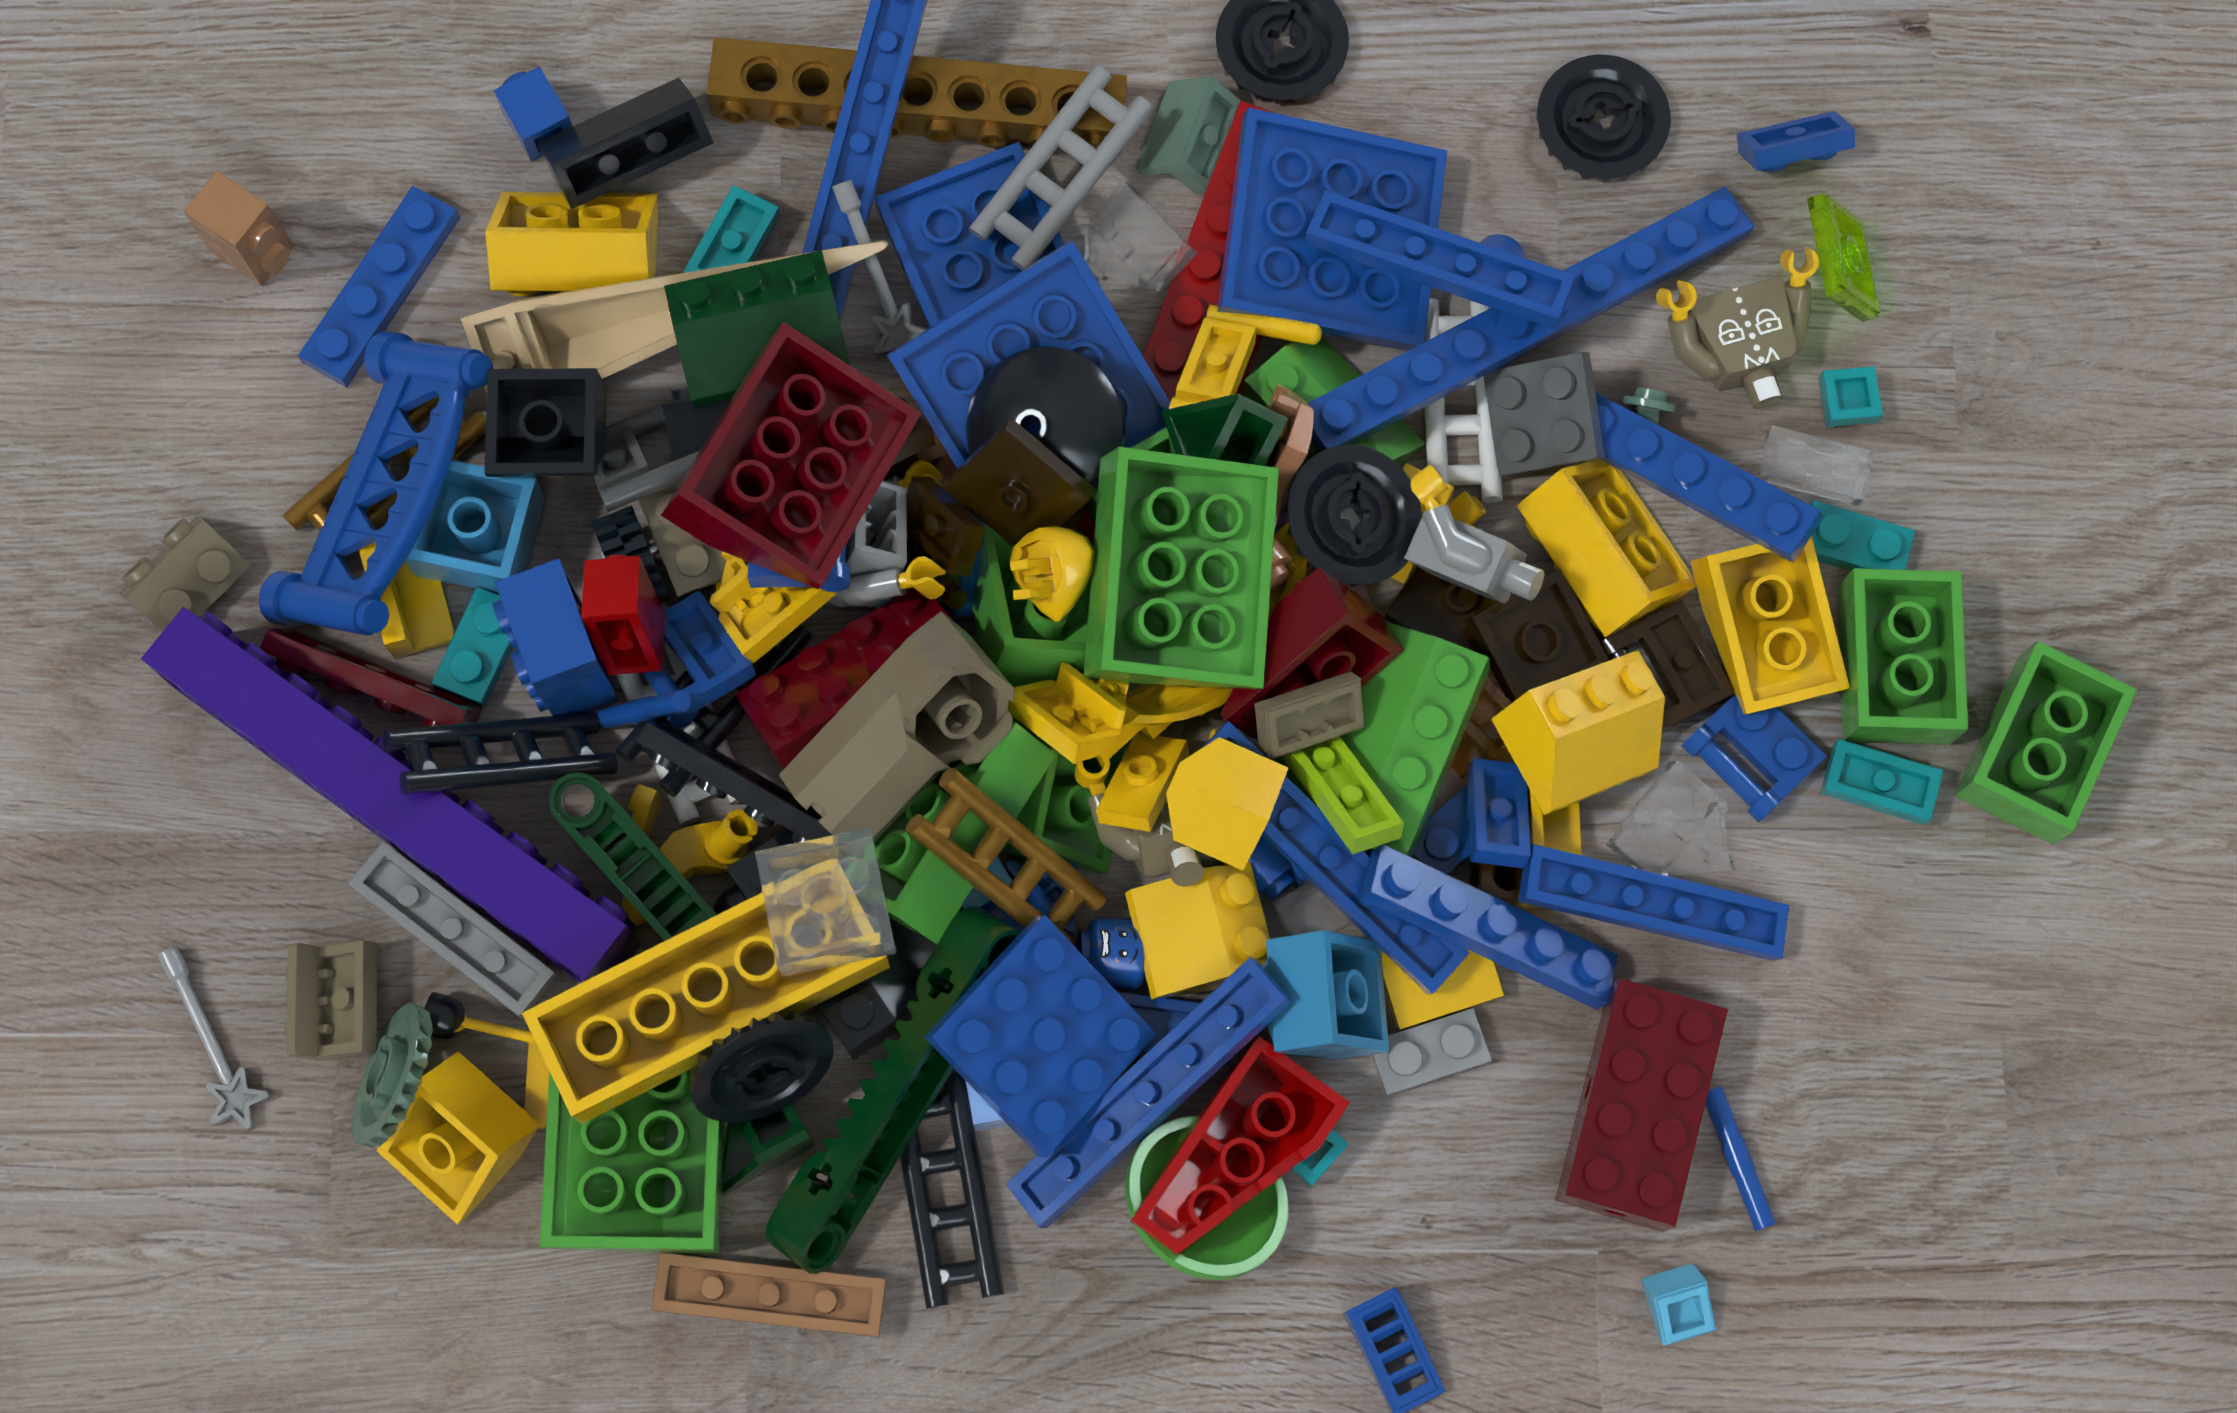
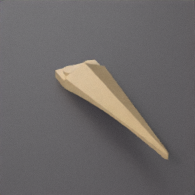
[460,240,889,394]

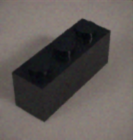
[537,77,714,209]

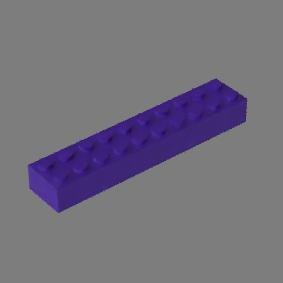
[141,607,641,983]

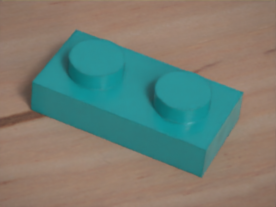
[683,185,781,273]
[1809,500,1915,571]
[431,587,512,708]
[1820,739,1943,825]

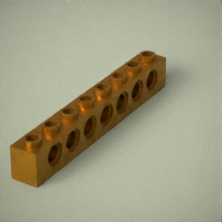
[706,37,1128,154]

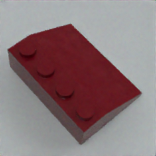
[660,322,922,590]

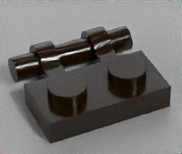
[903,476,985,610]

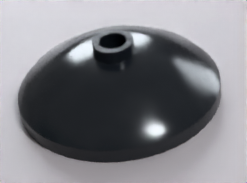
[966,346,1126,497]

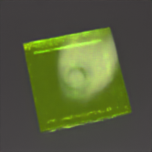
[1807,193,1881,322]

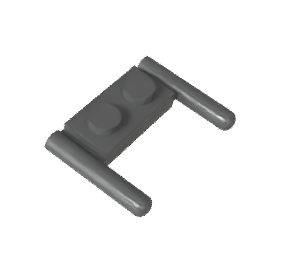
[593,400,700,512]

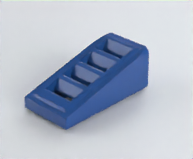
[1343,1287,1446,1413]

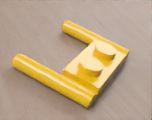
[1169,304,1322,440]

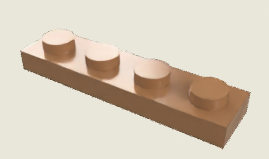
[651,1253,887,1338]

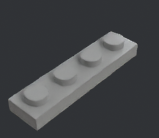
[347,841,558,1020]

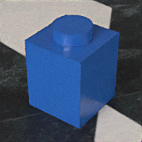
[493,66,573,162]

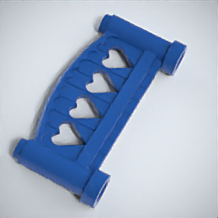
[259,331,493,636]

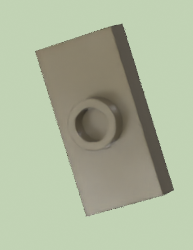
[1254,671,1365,760]

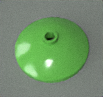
[1125,1116,1288,1280]

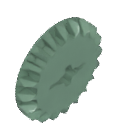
[352,1003,433,1148]

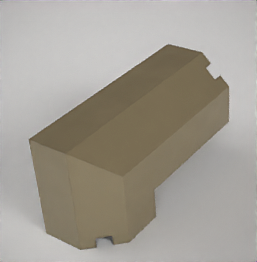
[779,612,1014,853]

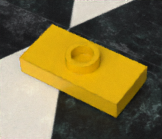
[1096,733,1189,832]

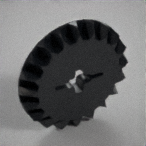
[1216,0,1349,105]
[1536,54,1671,183]
[1284,444,1422,587]
[688,1011,834,1123]

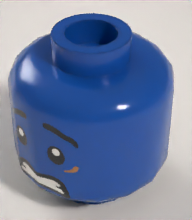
[1076,917,1146,990]

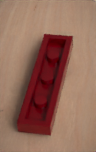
[260,627,483,726]

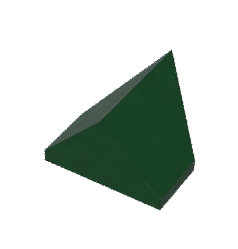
[1161,394,1288,466]
[722,1104,815,1196]

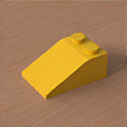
[1690,536,1850,715]

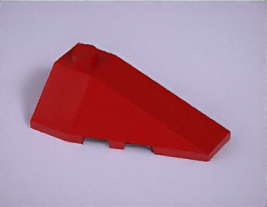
[1130,1036,1350,1255]

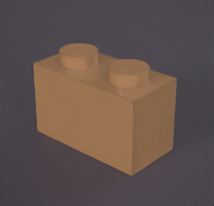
[184,171,293,286]

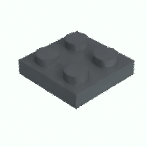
[1484,352,1605,477]

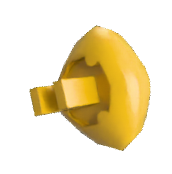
[1009,526,1095,622]

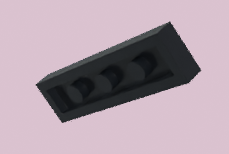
[637,719,844,854]

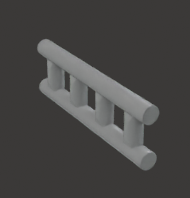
[969,65,1154,271]

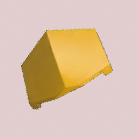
[1166,737,1288,871]

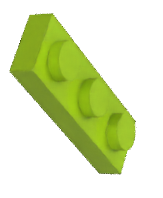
[1282,736,1404,855]

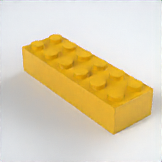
[522,856,890,1125]

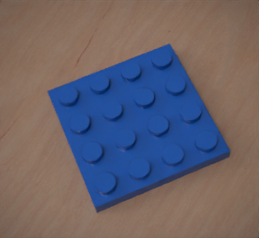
[1217,107,1447,351]
[887,240,1170,469]

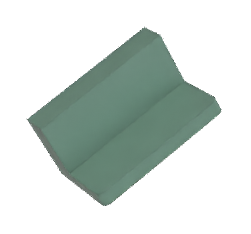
[1136,76,1241,194]

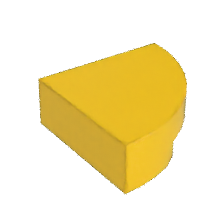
[623,784,663,839]

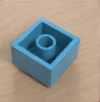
[405,460,546,593]
[1264,930,1389,1060]

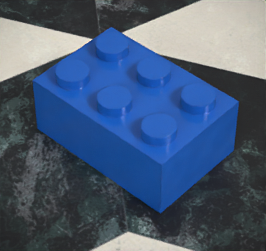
[492,558,619,716]

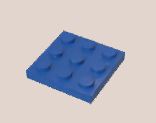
[874,142,1065,328]
[924,915,1157,1158]

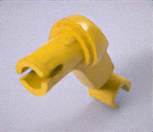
[622,809,758,926]

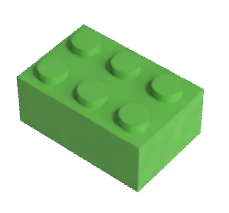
[1838,568,1968,745]
[1954,640,2137,845]

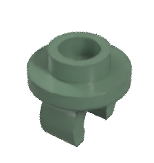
[1622,387,1676,425]

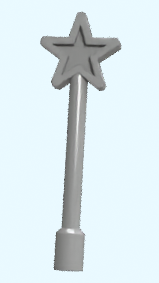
[832,179,929,354]
[158,946,272,1131]

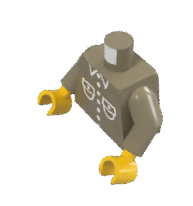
[1656,247,1819,409]
[1074,728,1239,887]

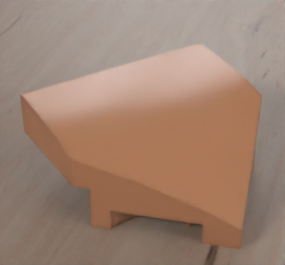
[1266,384,1314,506]

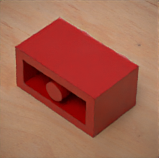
[581,555,665,676]

